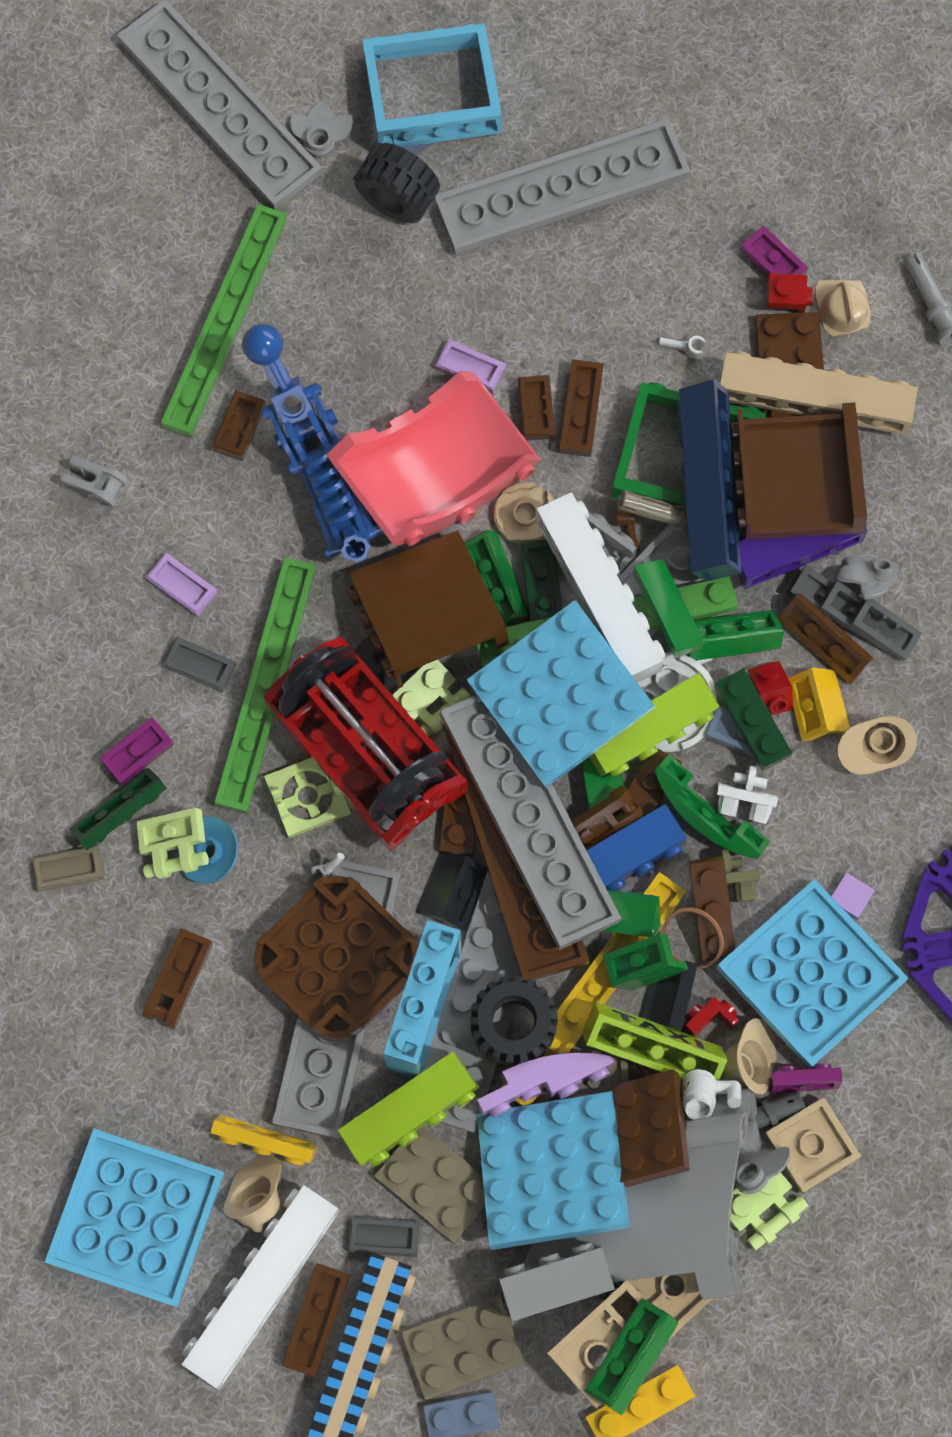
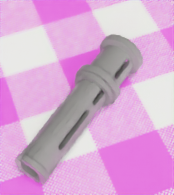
[903,252,952,345]

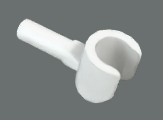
[659,336,705,359]
[311,853,345,878]

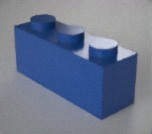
[587,804,687,891]

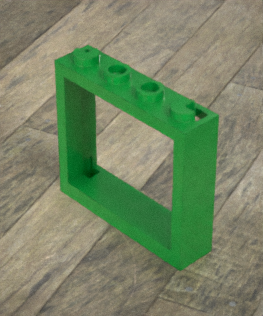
[611,382,766,515]

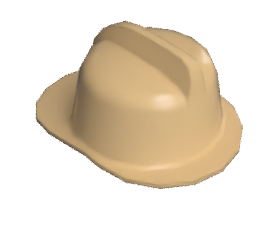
[816,280,870,336]
[838,716,917,775]
[724,1018,776,1095]
[223,1155,281,1232]

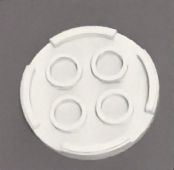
[638,653,717,752]

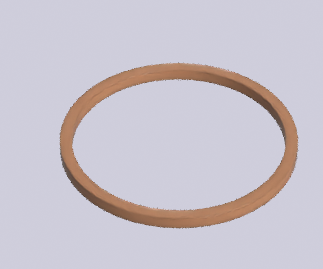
[662,907,724,969]

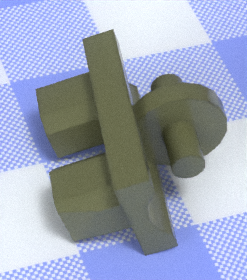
[720,850,760,903]

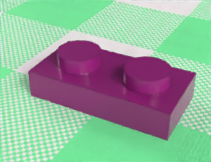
[740,225,808,277]
[100,717,174,786]
[769,1063,843,1094]

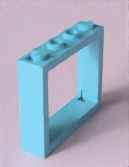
[362,23,502,147]
[383,920,461,1080]

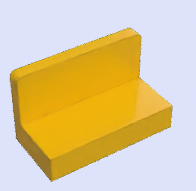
[788,668,850,741]

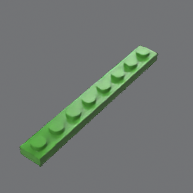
[161,204,288,438]
[215,557,317,814]
[476,576,738,668]

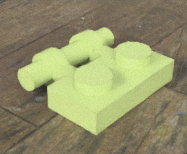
[392,660,471,737]
[137,808,209,879]
[730,1173,808,1251]

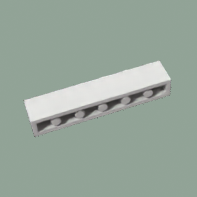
[536,492,665,683]
[182,1185,340,1390]

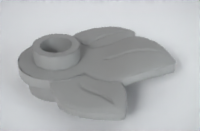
[291,100,353,157]
[836,555,899,600]
[735,1136,790,1194]

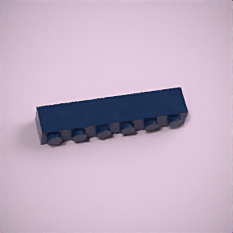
[677,379,742,582]

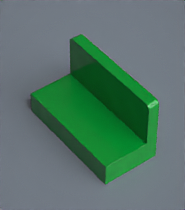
[603,933,688,991]

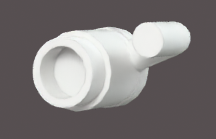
[682,1069,741,1120]

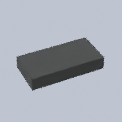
[163,636,237,693]
[348,1216,420,1258]

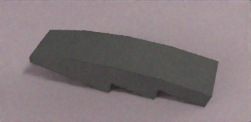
[786,565,922,661]

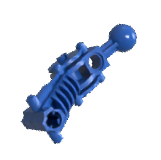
[242,324,384,563]

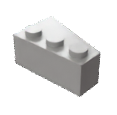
[498,1242,615,1321]

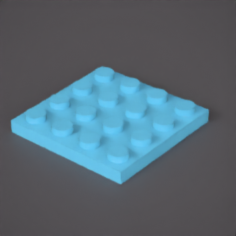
[467,600,655,788]
[716,879,909,1069]
[477,1091,630,1250]
[45,1128,225,1308]

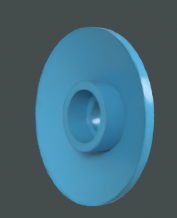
[177,817,238,884]

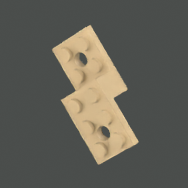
[547,1272,712,1409]

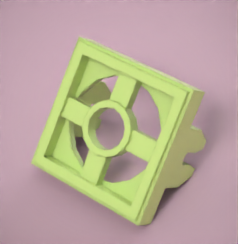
[264,758,351,838]

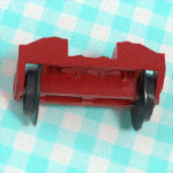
[263,637,469,852]

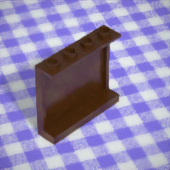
[731,402,867,540]
[347,530,509,688]

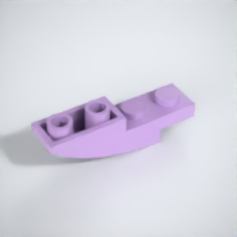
[477,1053,614,1118]

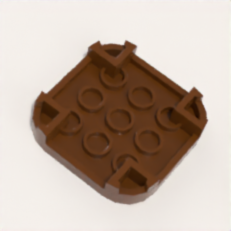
[254,875,418,1042]

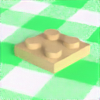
[765,1097,861,1194]

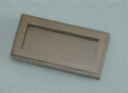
[32,845,105,892]

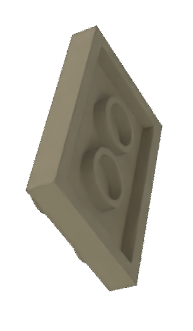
[374,1127,485,1244]
[401,1295,525,1401]

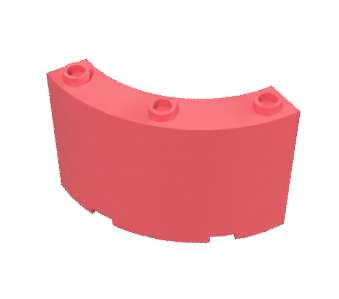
[326,371,541,546]

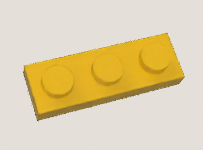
[211,1114,319,1166]
[585,1365,695,1437]

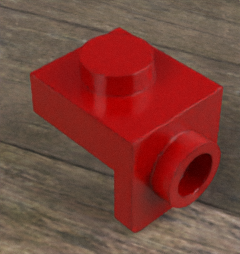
[767,273,813,313]
[748,661,793,716]
[683,996,739,1037]

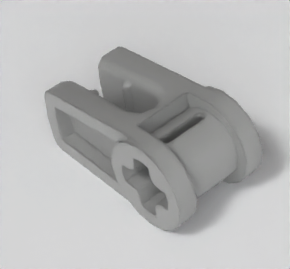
[59,455,128,509]

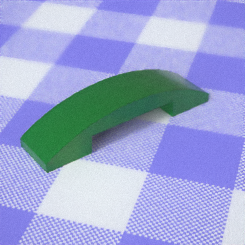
[655,754,770,859]

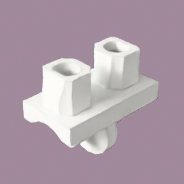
[716,766,778,824]

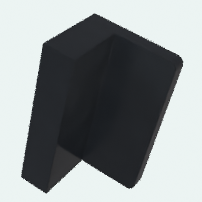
[416,852,488,931]
[641,961,698,1032]

